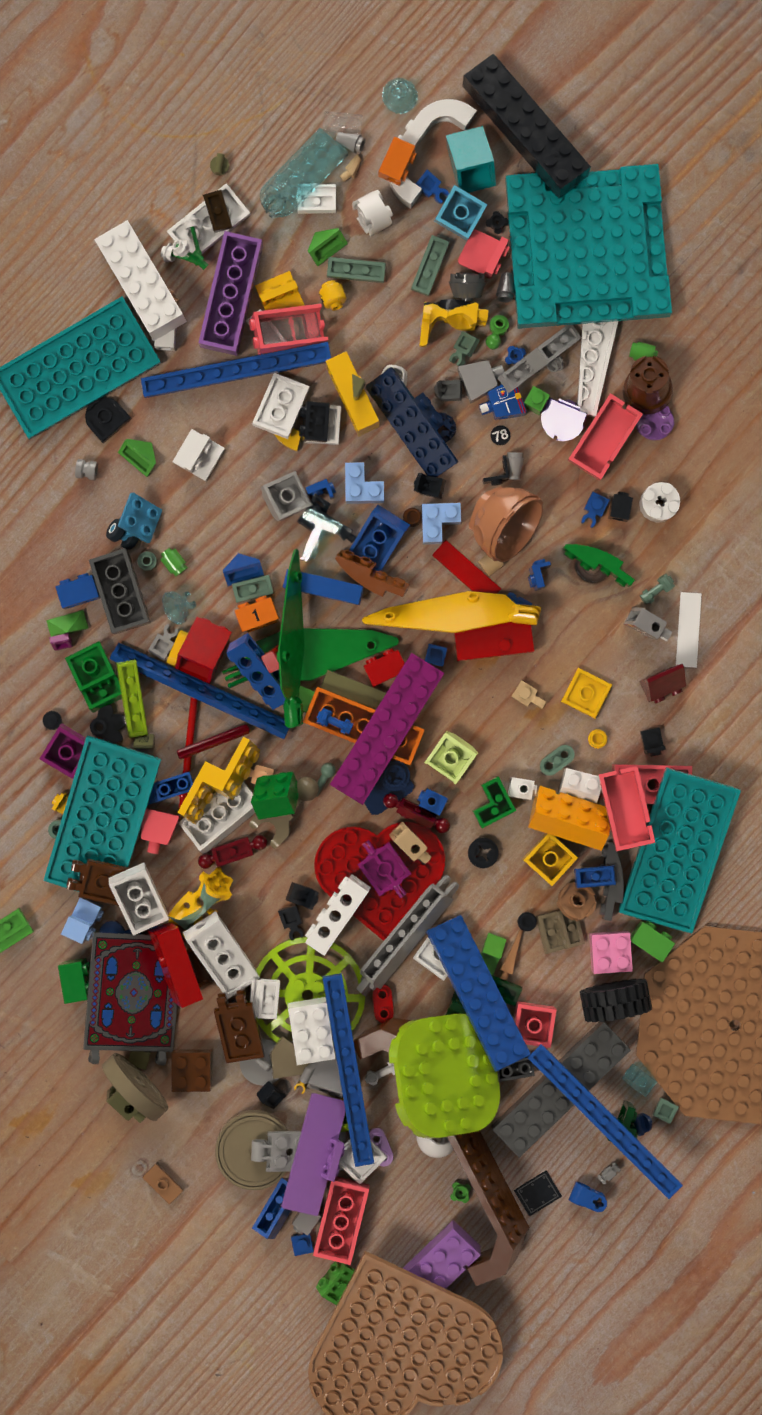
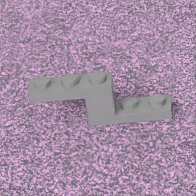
[497,325,581,393]

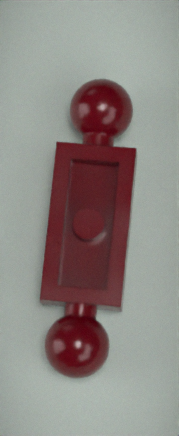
[383,793,450,833]
[198,835,268,869]

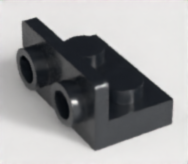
[299,401,330,442]

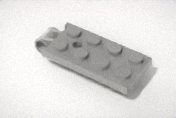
[251,1131,346,1172]

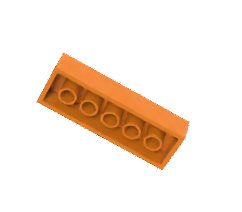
[303,687,424,765]

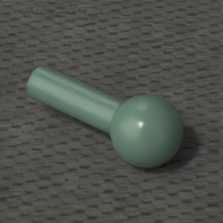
[316,763,336,797]

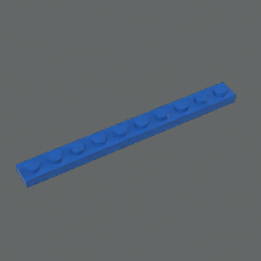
[141,342,331,398]
[110,643,290,739]
[322,973,374,1167]
[528,1043,683,1199]

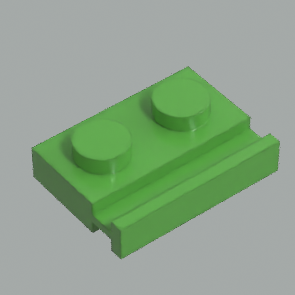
[0,908,34,953]

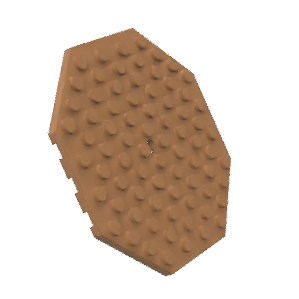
[635,926,762,1124]

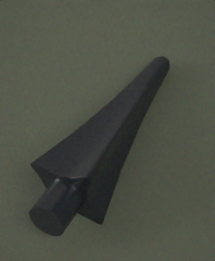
[313,506,356,543]

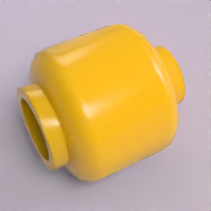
[319,280,347,311]

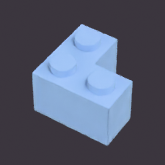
[345,462,384,504]
[422,503,461,545]
[61,897,104,944]

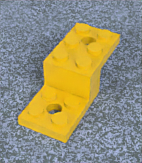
[177,737,260,825]

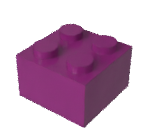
[39,723,86,779]

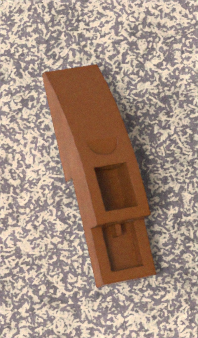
[335,550,410,597]

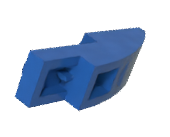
[148,771,194,805]

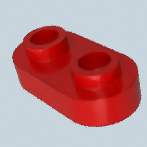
[373,984,394,1023]

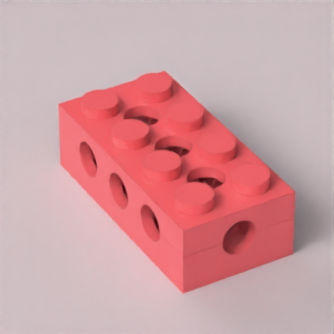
[612,764,692,804]

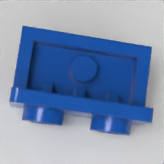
[528,559,551,591]

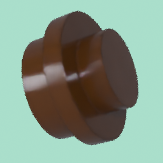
[403,508,422,527]

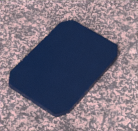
[364,768,414,815]

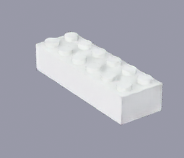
[94,220,187,341]

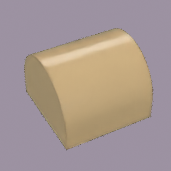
[477,555,504,577]

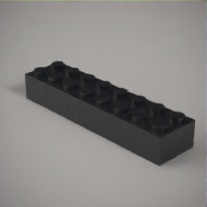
[462,53,591,199]

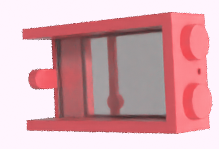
[249,304,328,355]

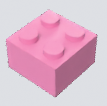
[589,931,633,974]

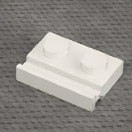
[298,184,336,214]
[250,978,280,1019]

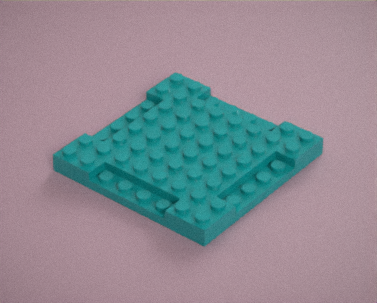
[505,164,672,329]

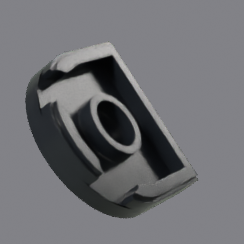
[85,397,132,444]

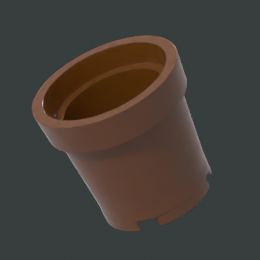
[623,356,673,414]

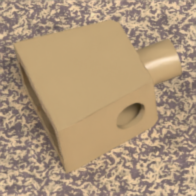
[389,821,431,865]

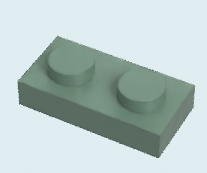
[232,575,274,603]

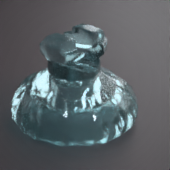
[382,78,418,114]
[162,591,196,625]

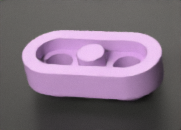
[369,1128,393,1167]

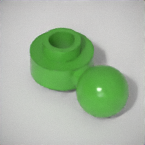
[486,315,509,349]

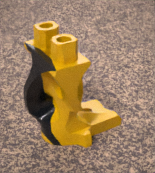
[419,299,488,347]

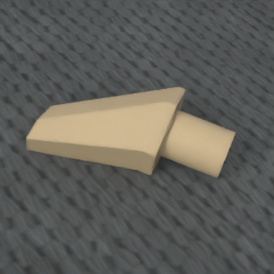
[339,154,361,182]

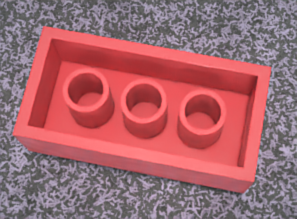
[313,1177,369,1265]

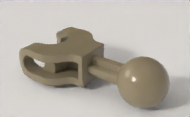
[249,776,319,849]

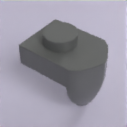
[434,380,462,402]

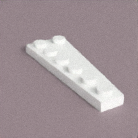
[577,321,618,417]

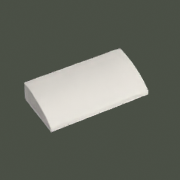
[179,782,255,854]

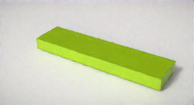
[116,659,148,738]

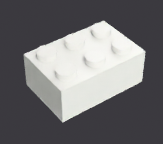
[109,863,169,935]
[288,997,335,1065]

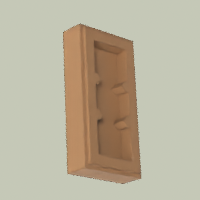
[142,1163,183,1205]

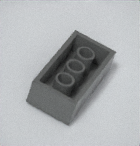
[89,548,151,635]

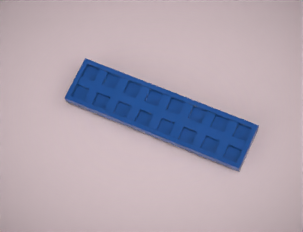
[426,915,531,1072]

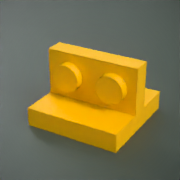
[255,271,305,311]

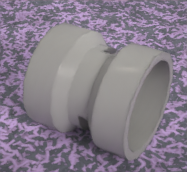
[75,459,98,480]

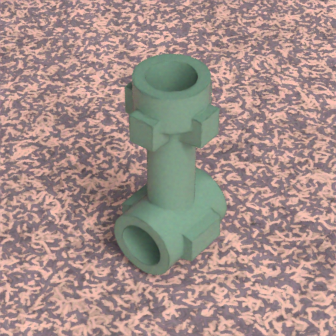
[640,574,675,605]

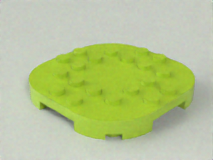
[389,1014,500,1139]

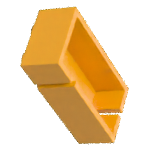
[528,786,610,851]

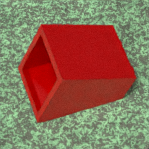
[175,617,232,684]

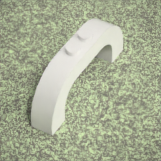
[389,99,477,209]

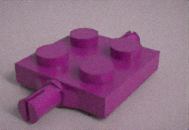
[358,840,411,898]

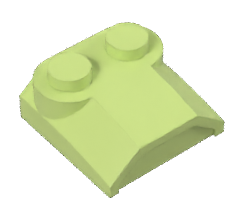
[424,731,478,784]

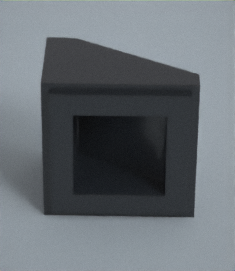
[257,1081,286,1109]

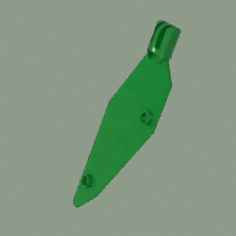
[277,549,305,728]
[222,628,399,688]

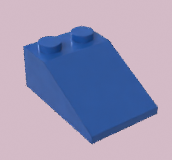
[349,505,410,571]

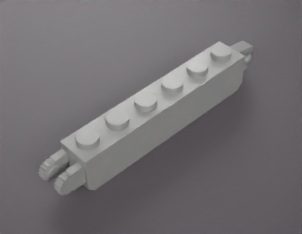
[356,875,459,996]

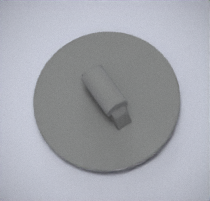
[240,1039,279,1086]

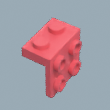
[458,229,510,279]

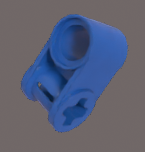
[568,1181,607,1212]

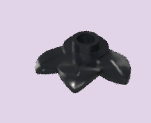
[90,705,126,743]

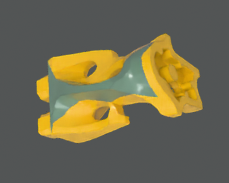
[168,867,234,938]

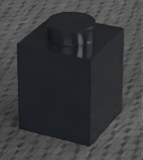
[608,492,633,522]

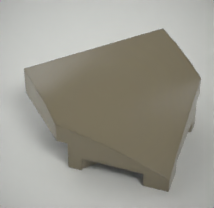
[269,1036,310,1079]

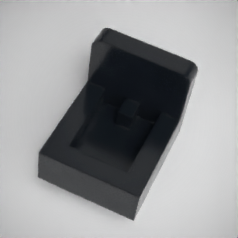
[414,473,446,499]
[285,882,319,910]

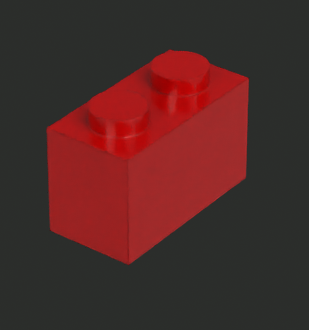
[363,648,405,687]

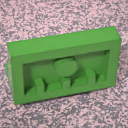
[316,1261,355,1306]

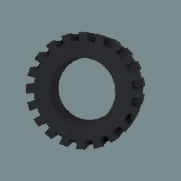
[580,979,652,1022]

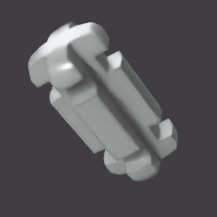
[598,1162,621,1185]

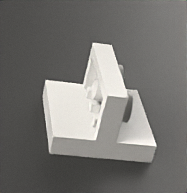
[172,429,225,482]

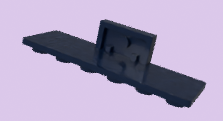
[365,367,458,477]

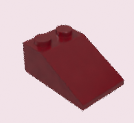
[639,663,686,704]

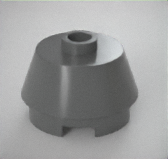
[448,272,487,301]

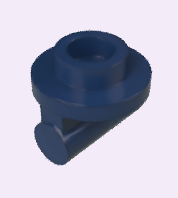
[634,1113,652,1136]

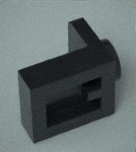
[640,727,666,757]

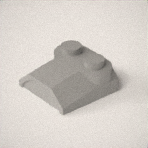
[261,471,313,522]

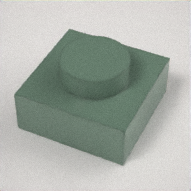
[652,1097,679,1124]

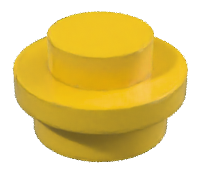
[588,729,607,749]

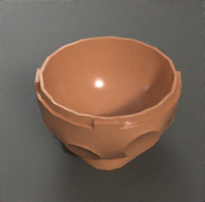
[469,486,543,562]

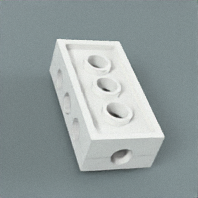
[305,874,370,956]
[183,911,260,999]

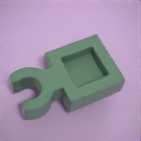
[449,331,480,366]

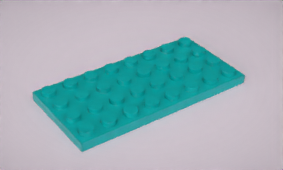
[0,296,161,440]
[43,735,162,892]
[618,767,741,934]

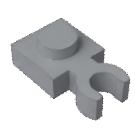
[148,624,178,661]

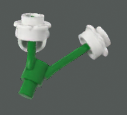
[161,215,209,270]

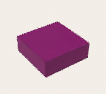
[49,633,73,651]

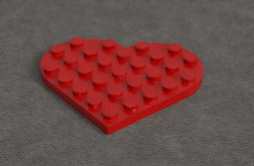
[314,822,445,941]

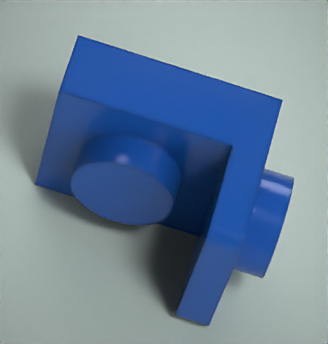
[305,479,336,499]

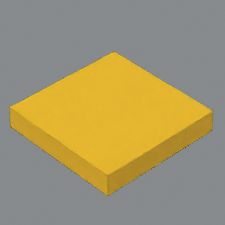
[561,668,612,719]

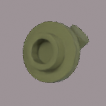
[210,153,229,175]

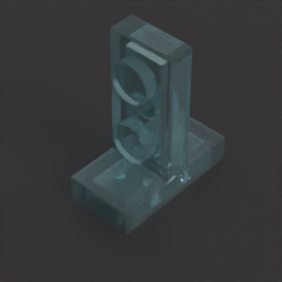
[301,509,343,562]

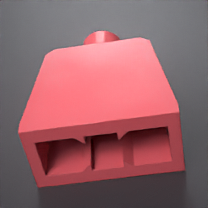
[141,808,181,854]

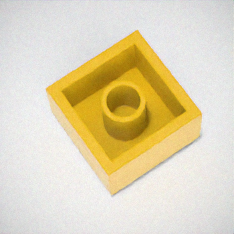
[522,833,578,886]

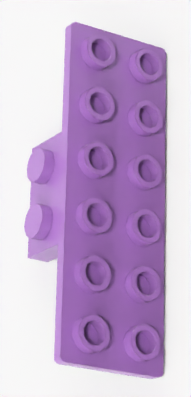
[281,1093,346,1216]

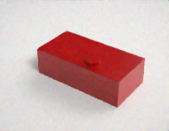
[454,622,534,662]
[148,922,203,1008]

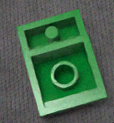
[65,641,122,713]

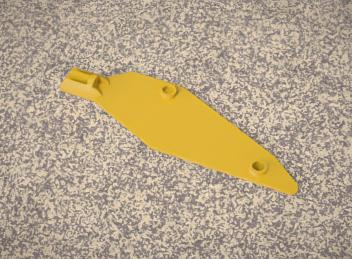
[362,591,541,633]

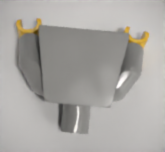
[294,1049,344,1100]

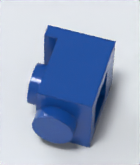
[417,788,448,816]

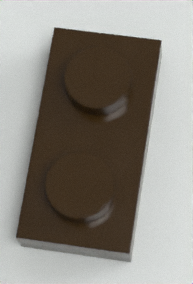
[203,190,233,233]

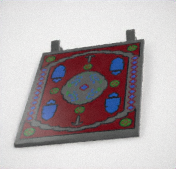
[83,932,183,1066]

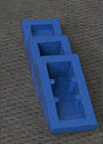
[282,569,364,605]

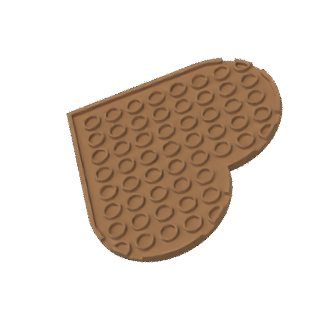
[308,1251,503,1415]

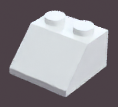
[558,768,601,804]

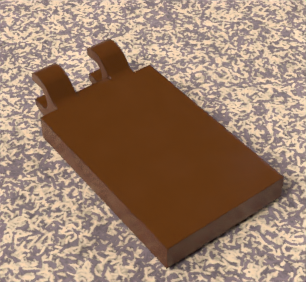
[66,859,130,906]
[214,989,265,1063]

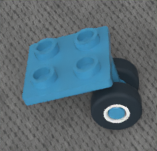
[106,492,162,550]

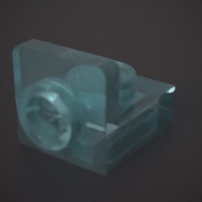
[622,1064,657,1097]

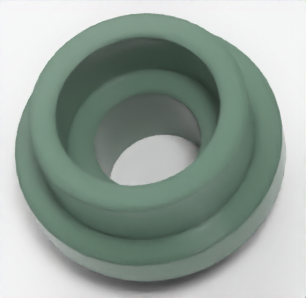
[137,551,157,571]

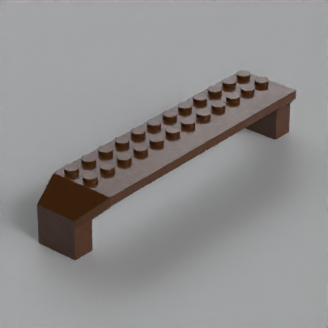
[353,1018,530,1286]

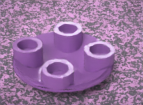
[636,406,674,440]

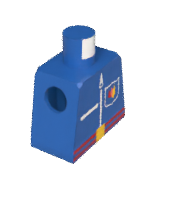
[479,384,527,420]

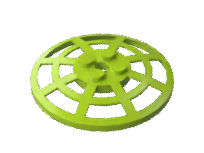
[256,937,366,1046]

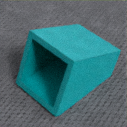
[446,126,496,193]

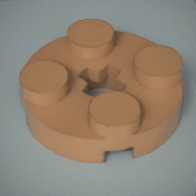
[557,882,596,921]

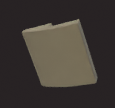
[535,910,585,954]

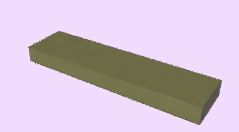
[320,670,386,709]

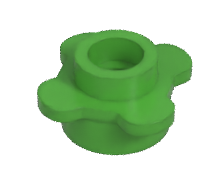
[450,1182,471,1203]

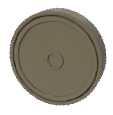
[102,1053,168,1121]
[215,1110,292,1190]

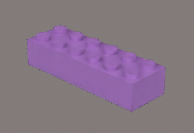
[198,231,263,356]

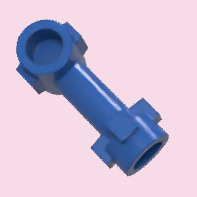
[316,708,353,734]

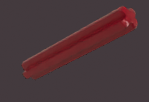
[177,724,250,759]

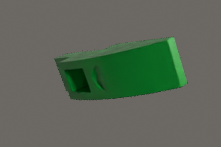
[562,544,635,587]

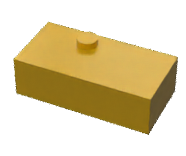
[325,351,379,437]

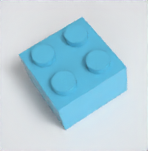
[434,185,488,241]

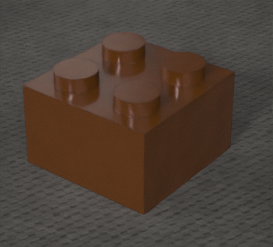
[171,1049,212,1092]

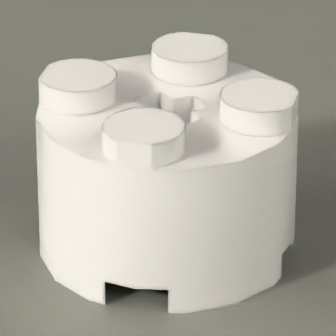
[352,190,393,237]
[639,482,680,523]

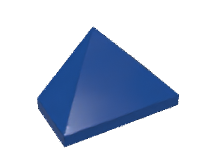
[223,553,264,586]

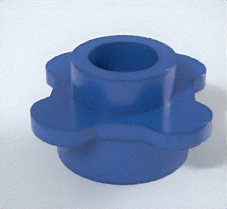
[505,346,526,365]

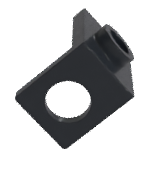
[482,455,509,486]
[297,493,331,532]

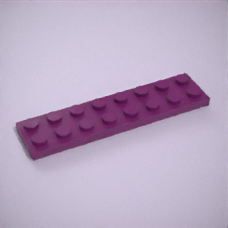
[330,653,444,805]

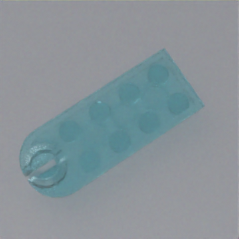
[260,128,348,218]

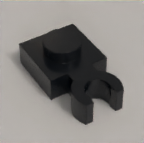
[278,904,304,940]

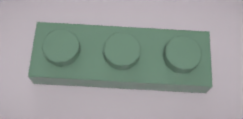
[411,235,449,297]
[327,257,386,283]

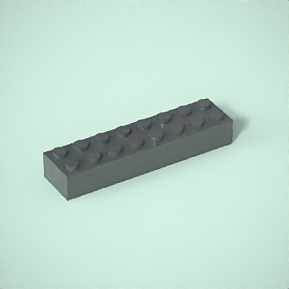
[491,1021,631,1158]

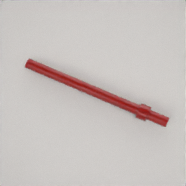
[178,697,198,811]

